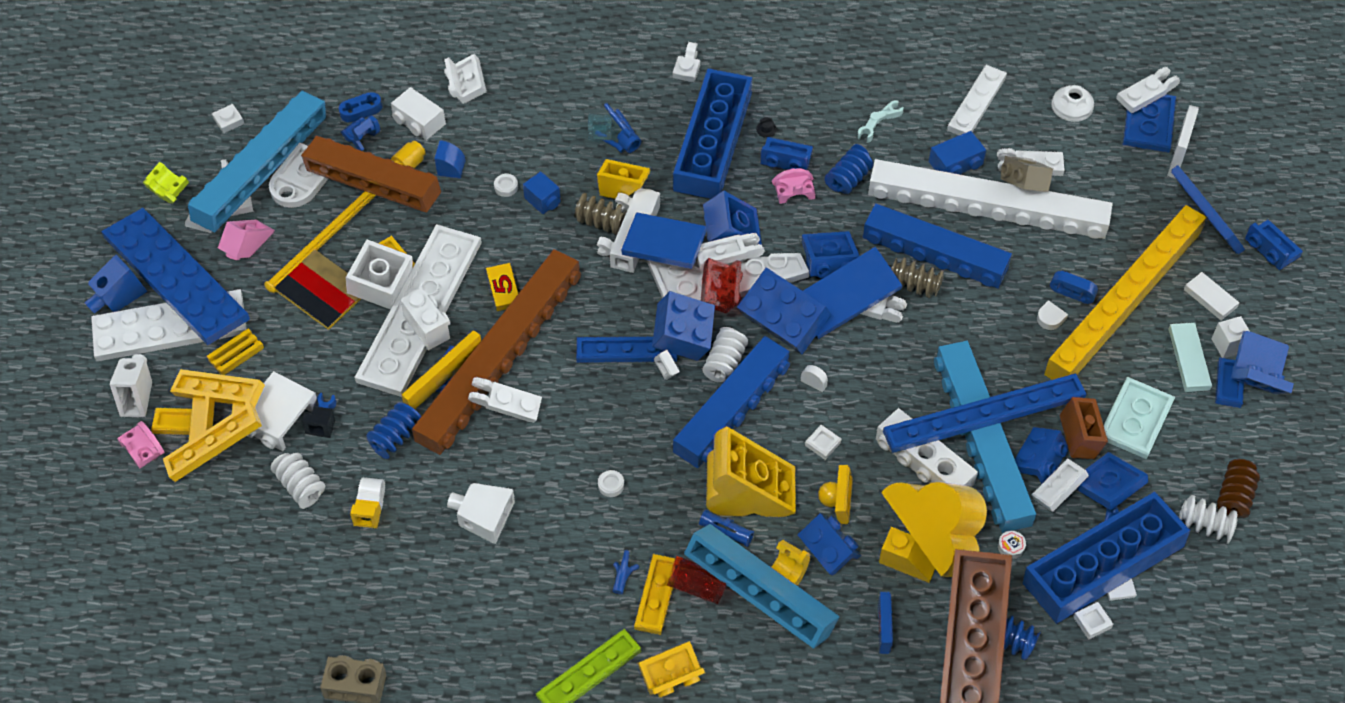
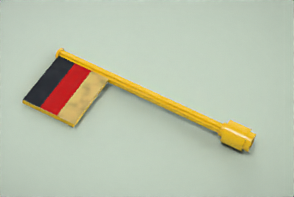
[264,141,426,330]

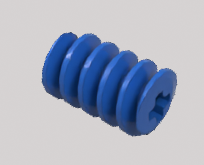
[824,144,874,194]
[366,402,422,459]
[1004,615,1042,660]

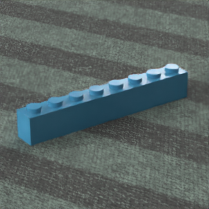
[188,91,326,233]
[934,341,1036,533]

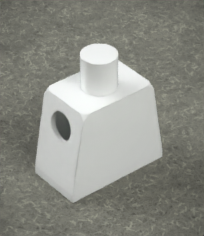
[110,354,152,417]
[447,483,515,544]

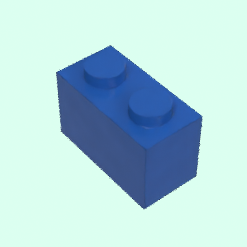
[929,131,986,175]

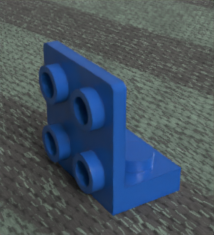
[1231,331,1294,394]

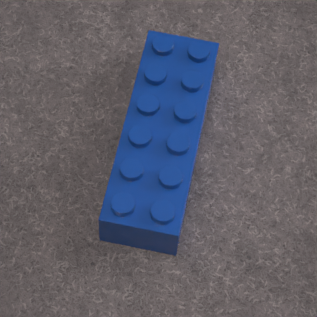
[673,69,752,199]
[1023,492,1190,624]

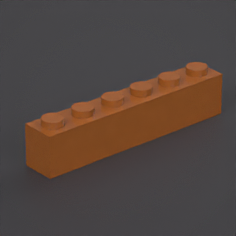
[301,135,441,213]

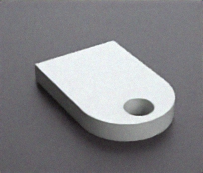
[1167,105,1199,178]
[269,143,329,207]

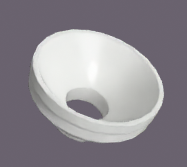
[1051,85,1094,122]

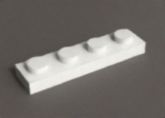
[947,65,1007,135]

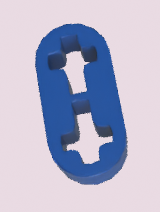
[339,92,382,123]
[1050,271,1098,304]

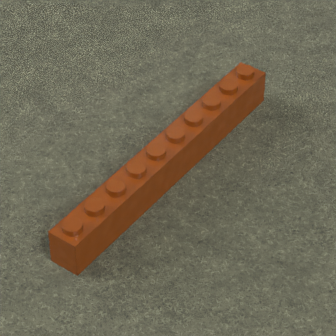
[412,249,581,455]

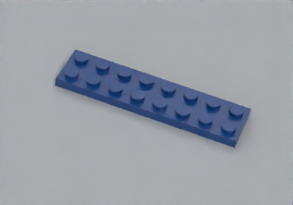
[101,208,250,346]

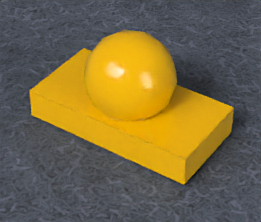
[818,465,853,524]

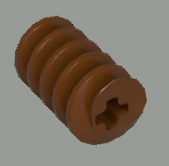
[1217,459,1260,518]

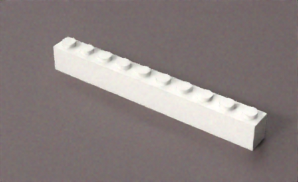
[868,159,1112,239]

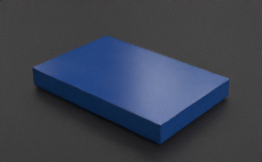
[1123,94,1176,153]
[621,212,706,269]

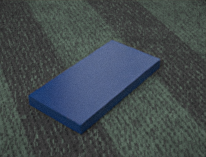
[1171,165,1245,254]
[803,247,903,339]

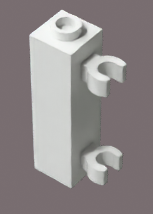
[597,188,660,273]

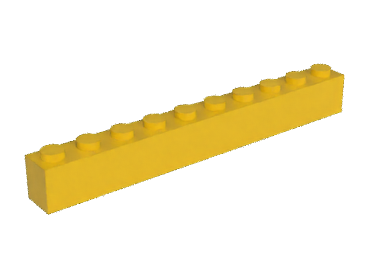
[1044,205,1207,380]

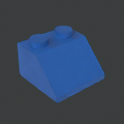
[703,190,762,245]

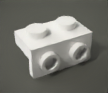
[444,54,487,103]

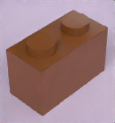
[1060,397,1108,459]

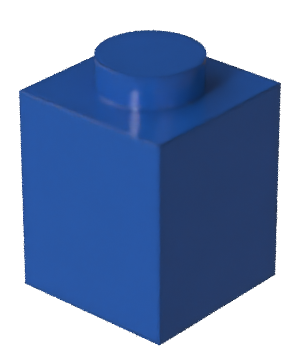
[523,172,561,214]

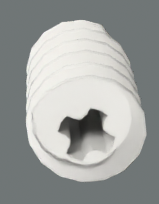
[703,327,748,383]
[271,453,326,509]
[1178,495,1237,544]

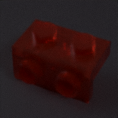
[700,258,743,314]
[667,556,727,604]

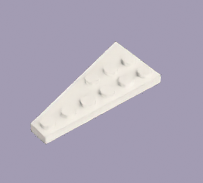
[647,253,809,305]

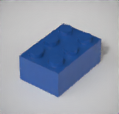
[737,267,831,354]

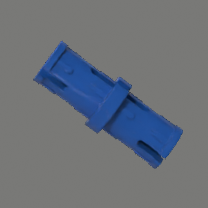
[699,510,754,547]

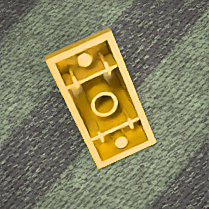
[706,426,796,517]
[881,482,987,577]

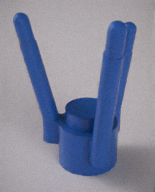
[595,103,641,153]

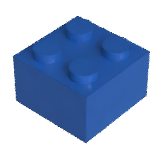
[652,291,715,361]

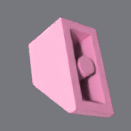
[218,220,274,260]

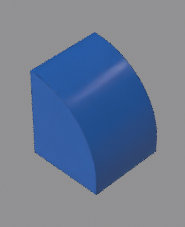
[434,140,465,178]

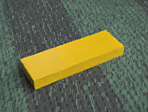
[634,554,679,635]

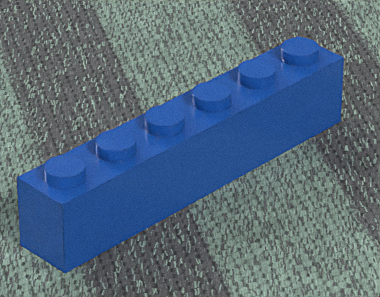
[863,203,1012,289]
[673,336,790,468]

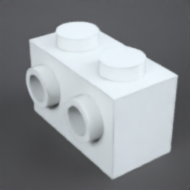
[400,288,450,350]

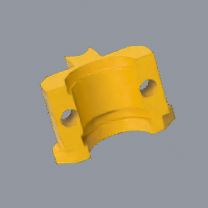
[771,540,810,586]

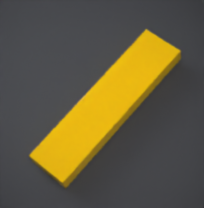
[402,330,481,409]

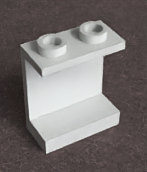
[247,371,318,451]

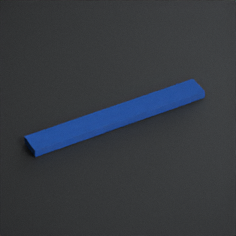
[883,373,1087,453]

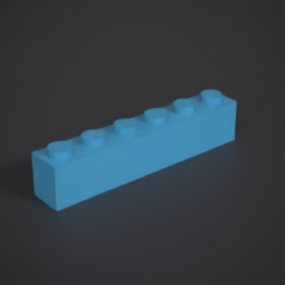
[684,524,840,649]

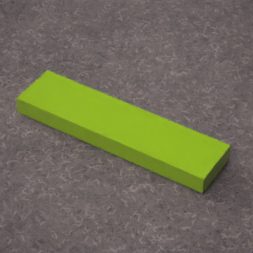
[536,629,642,703]

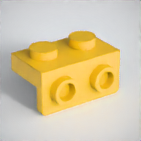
[637,641,705,697]

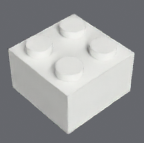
[346,240,412,310]

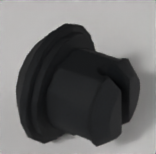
[756,117,777,137]

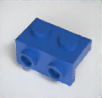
[760,137,813,170]
[1245,220,1303,270]
[1015,427,1068,484]
[797,513,861,575]

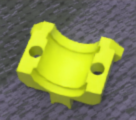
[143,162,189,204]

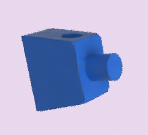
[84,255,148,314]

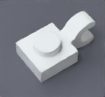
[673,42,700,82]

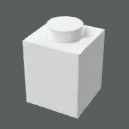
[1211,316,1249,358]

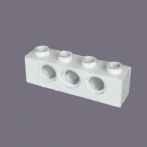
[876,408,978,487]

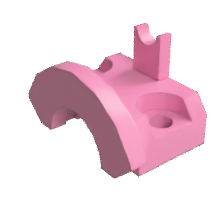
[772,169,816,204]
[117,421,165,469]

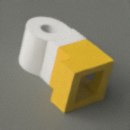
[350,477,385,528]

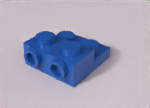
[802,231,859,278]

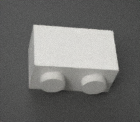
[391,87,446,140]

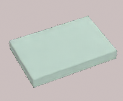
[1103,377,1175,459]

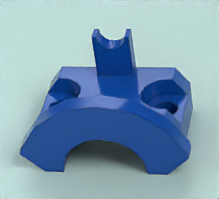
[340,115,380,151]

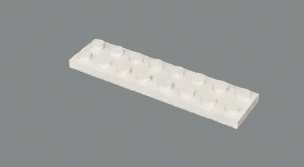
[355,224,481,397]

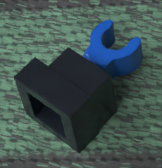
[302,393,336,438]

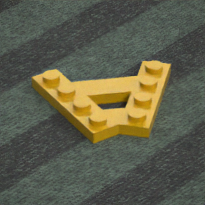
[163,369,265,482]

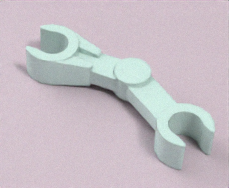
[858,101,904,143]

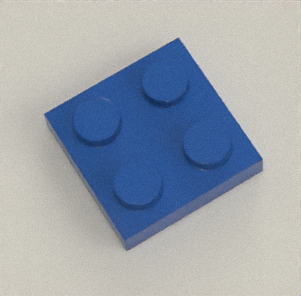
[1076,452,1149,510]

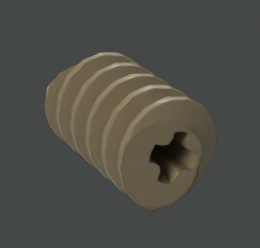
[574,192,627,235]
[891,257,944,298]

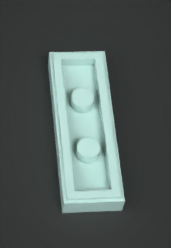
[1169,323,1212,392]

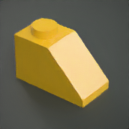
[597,159,650,199]
[879,527,935,583]

